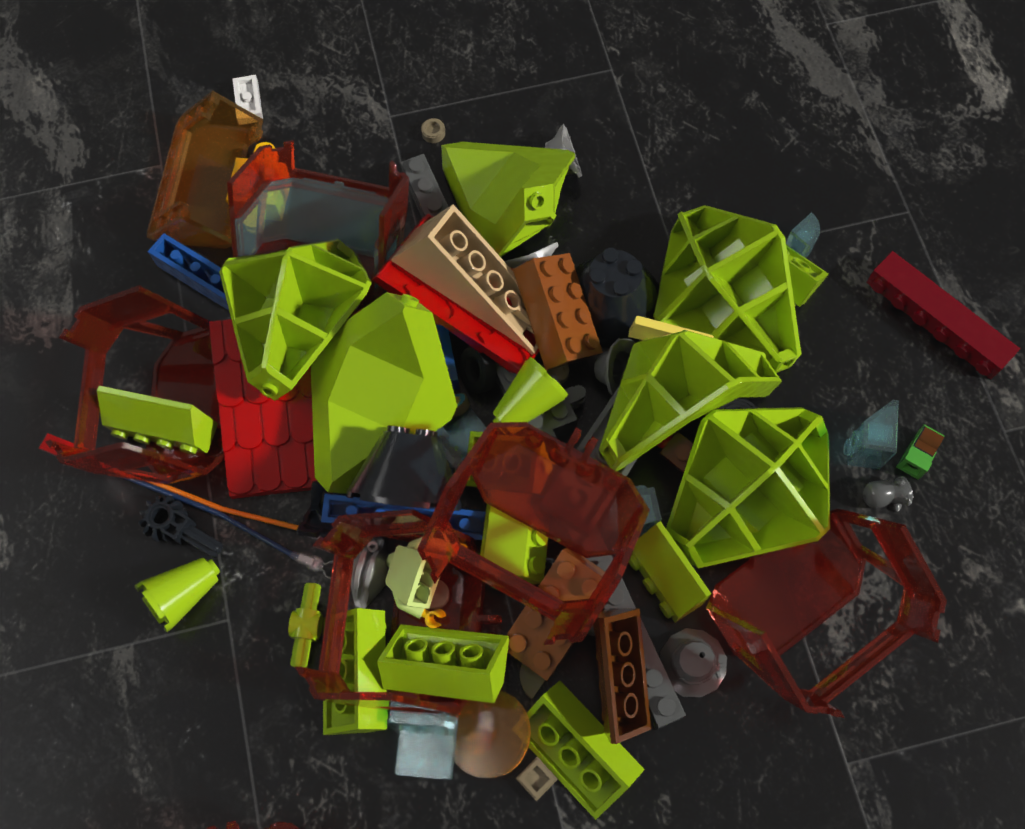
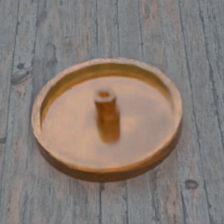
[446,690,531,778]

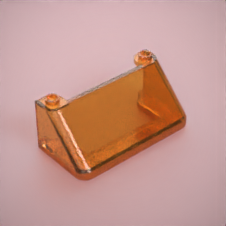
[147,90,263,249]

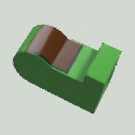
[896,424,944,480]

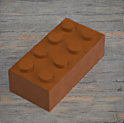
[512,253,603,370]
[506,547,617,681]

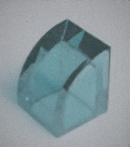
[786,212,820,258]

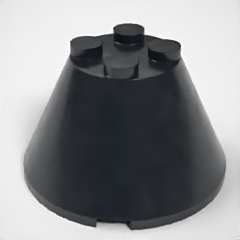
[575,248,659,348]
[346,425,462,511]

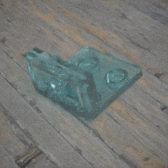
[435,407,489,472]
[388,710,459,780]

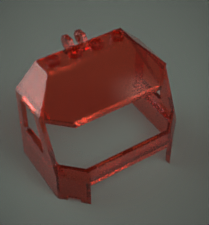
[45,286,225,485]
[417,422,650,645]
[706,508,947,718]
[295,509,502,715]

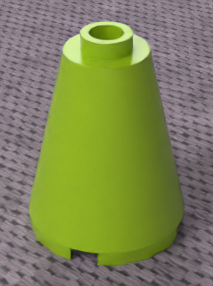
[493,357,568,432]
[135,557,220,632]

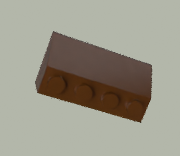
[593,608,651,744]

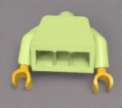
[385,536,468,628]

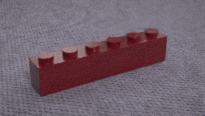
[866,251,1021,380]

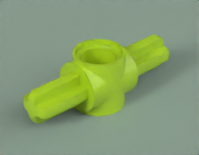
[288,583,323,668]

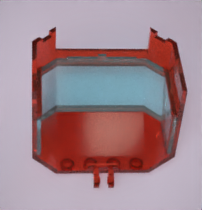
[227,140,409,317]

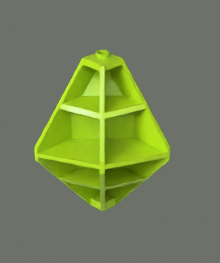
[441,142,575,257]
[653,205,801,373]
[219,238,372,401]
[311,292,458,494]
[599,330,782,473]
[666,407,830,568]

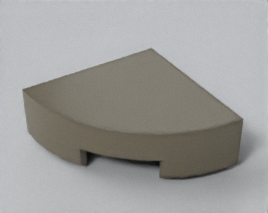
[520,663,546,700]

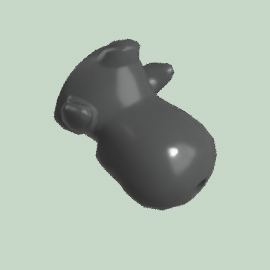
[862,476,913,512]

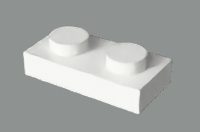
[233,75,263,123]

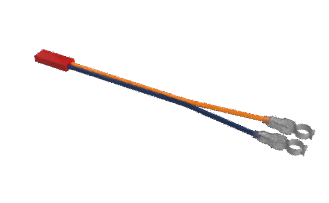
[39,433,356,579]

